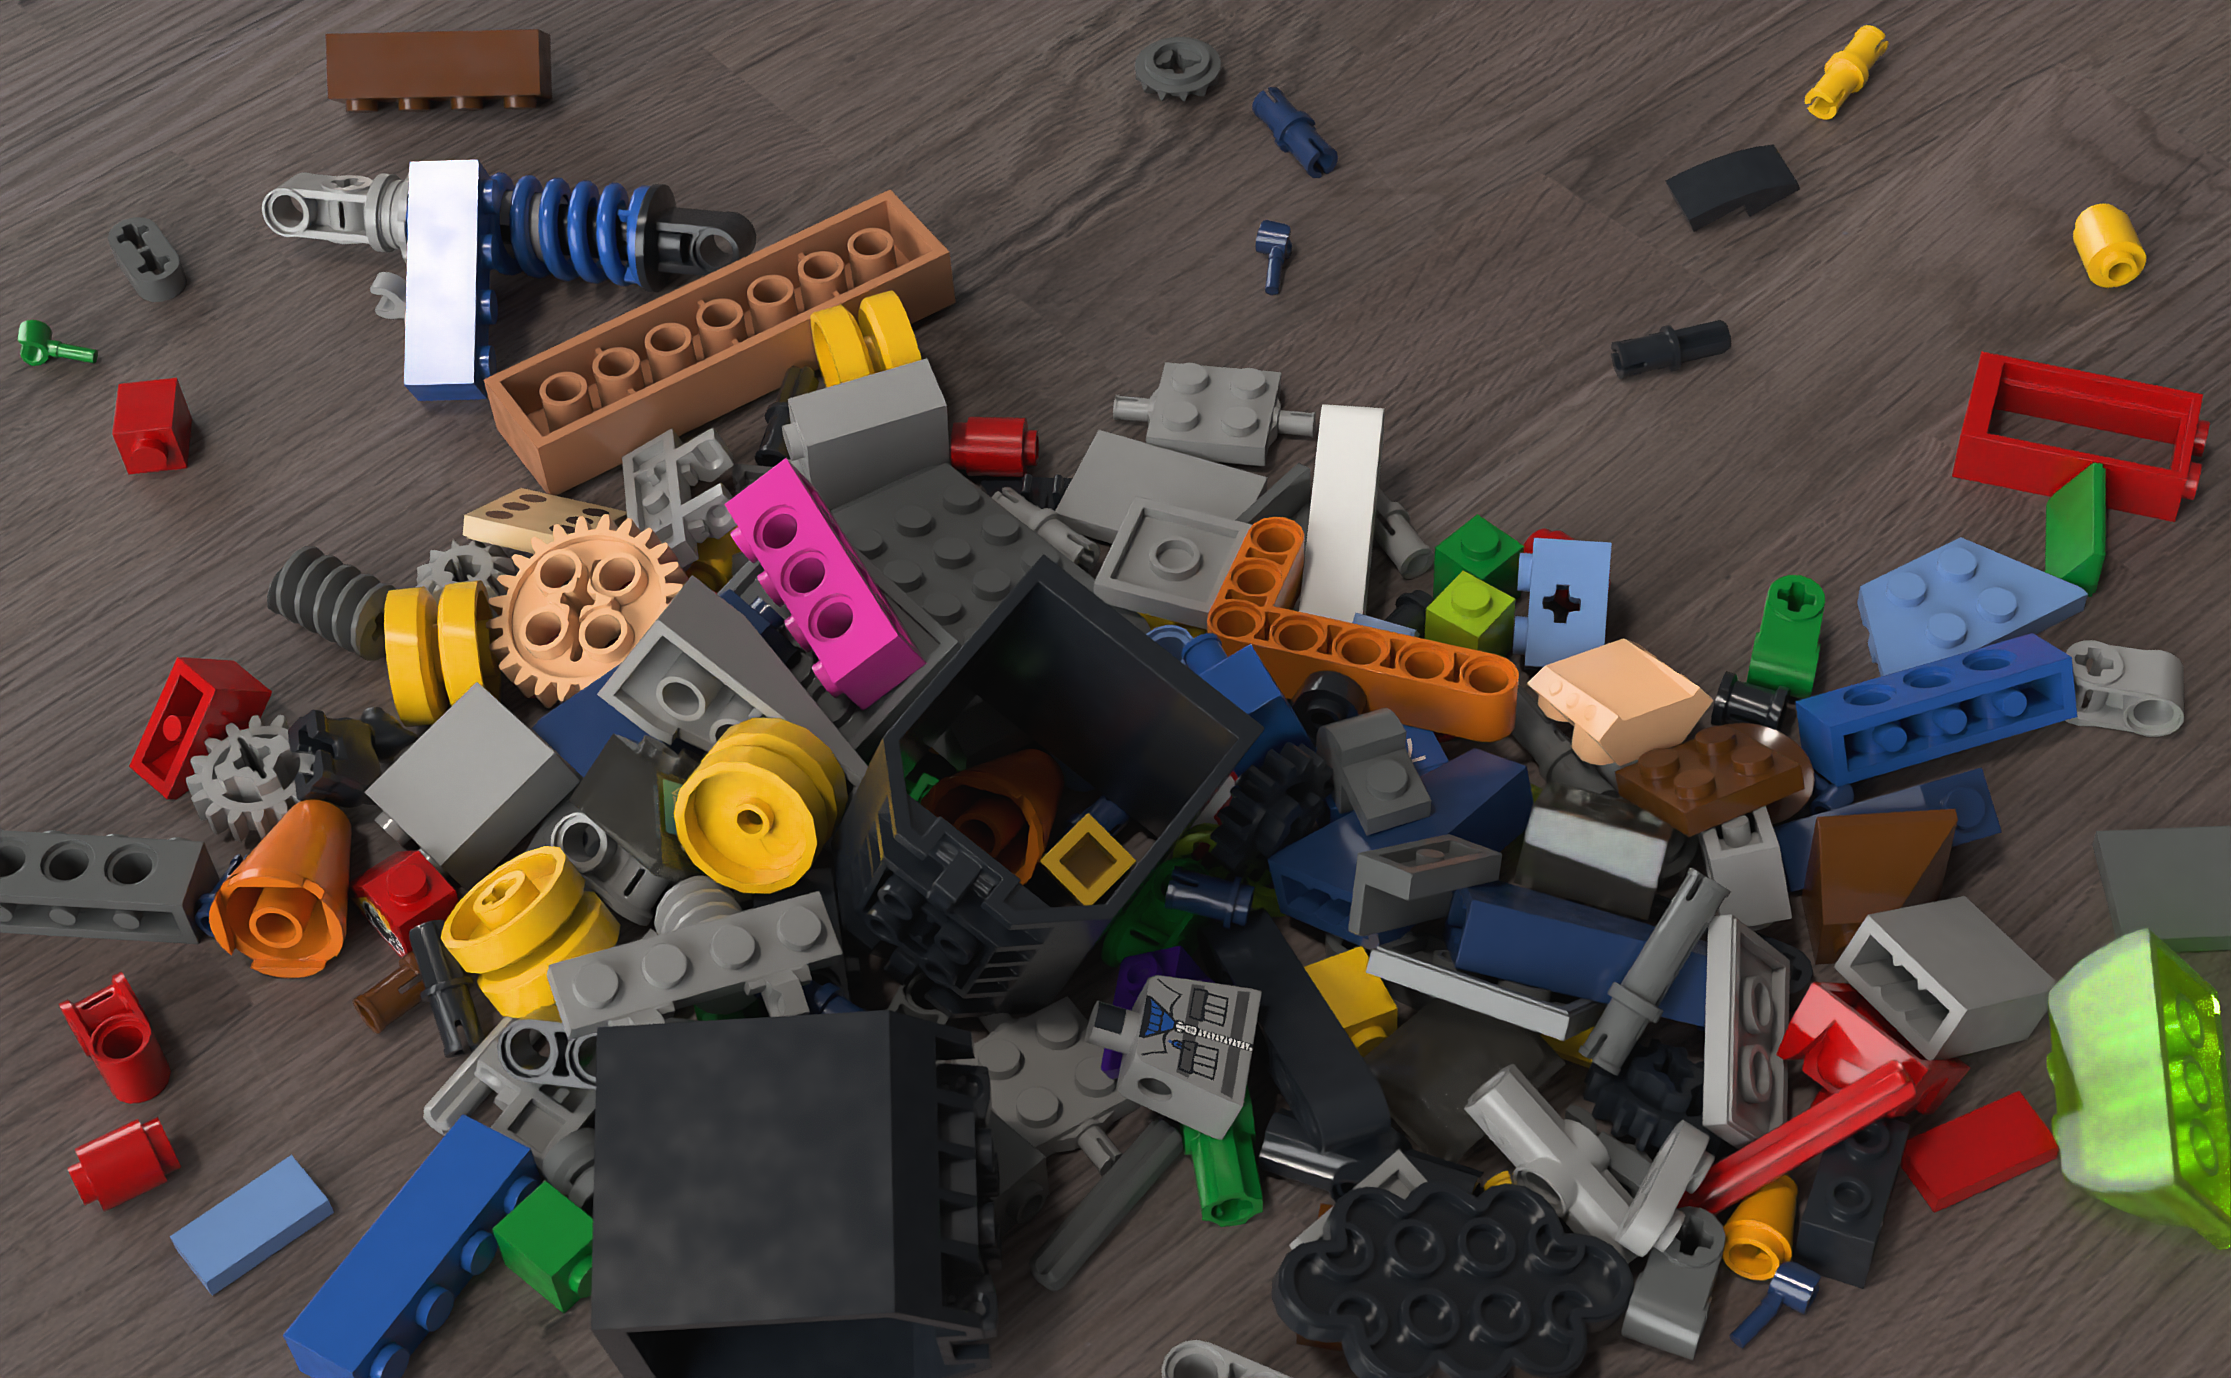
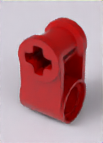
[58,972,171,1103]

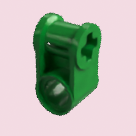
[1746,575,1825,699]
[1101,858,1214,968]

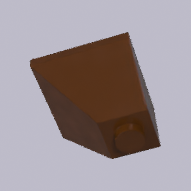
[1801,809,1958,965]

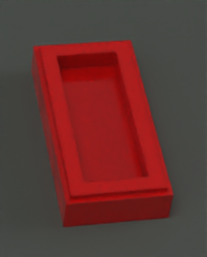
[1901,1091,2061,1213]

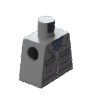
[1085,975,1261,1140]

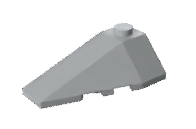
[597,575,868,823]

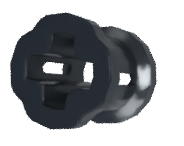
[1711,671,1791,732]

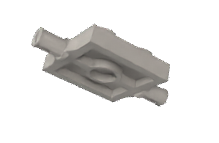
[1113,362,1316,466]
[951,996,1142,1176]

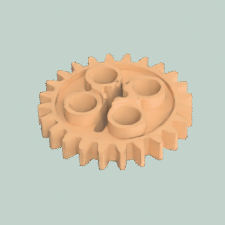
[486,514,689,708]

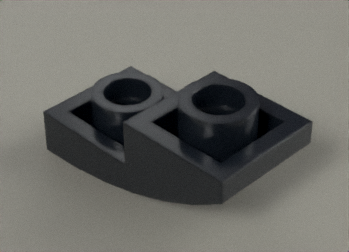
[1666,144,1800,232]

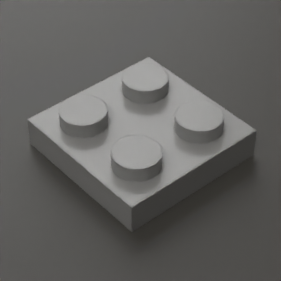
[1094,496,1252,630]

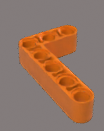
[1207,517,1519,742]

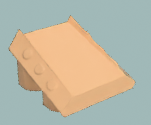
[1527,638,1713,766]

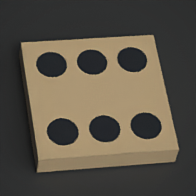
[463,488,627,554]

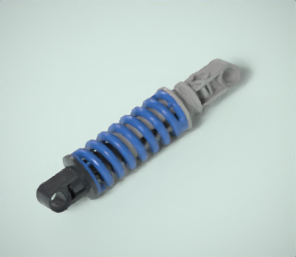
[262,172,756,293]

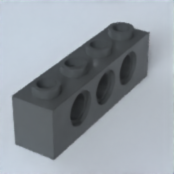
[0,829,220,944]

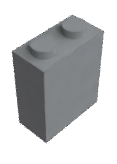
[782,358,950,510]
[365,682,580,892]
[1834,896,2063,1060]

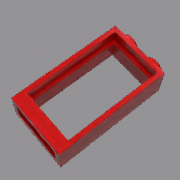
[1952,351,2210,522]

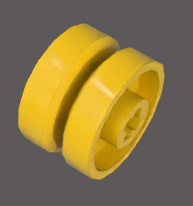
[811,290,922,388]
[384,580,501,727]
[673,718,848,894]
[441,846,620,1018]

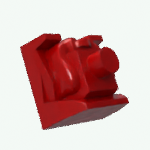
[1776,982,1971,1119]

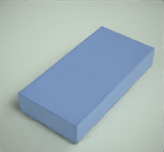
[170,1155,334,1296]

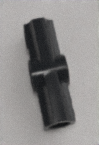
[1259,1108,1484,1202]

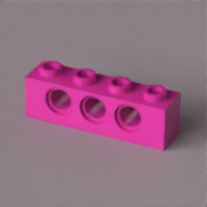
[724,458,926,711]

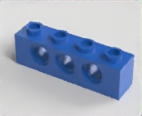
[1795,633,2077,787]

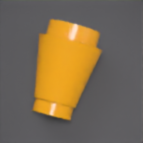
[1722,1175,1798,1280]

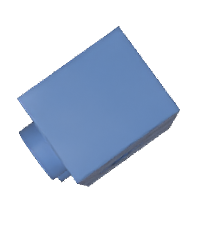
[1513,538,1612,671]

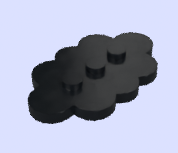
[1272,1180,1634,1378]

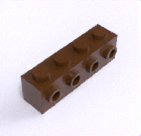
[326,29,552,113]

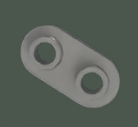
[1615,1120,1714,1257]

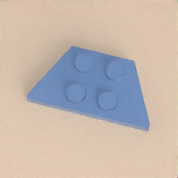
[1857,537,2088,676]

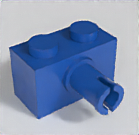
[1181,633,1317,778]

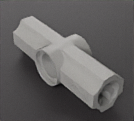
[1464,1064,1639,1264]

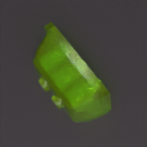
[2046,928,2231,1251]

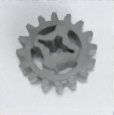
[186,715,316,842]

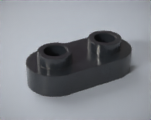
[1289,671,1367,747]

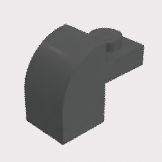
[1316,707,1431,836]

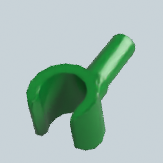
[17,320,98,366]

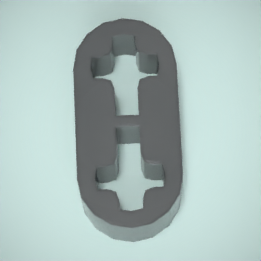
[108,217,187,302]

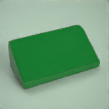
[2045,463,2105,597]

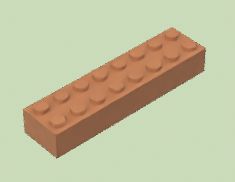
[484,190,956,496]

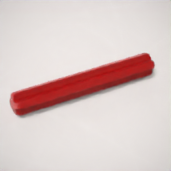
[1676,1060,1918,1216]

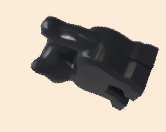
[288,707,418,808]

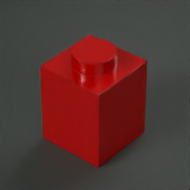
[112,378,192,475]

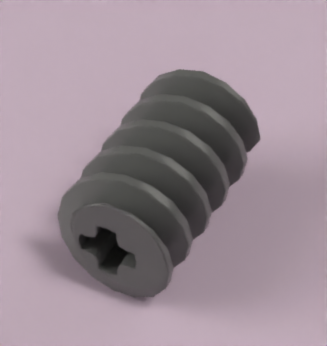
[267,546,396,661]

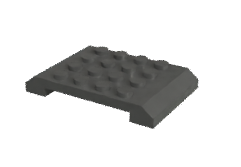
[732,463,1151,771]

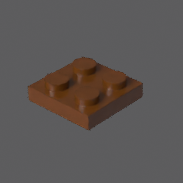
[1615,725,1805,837]

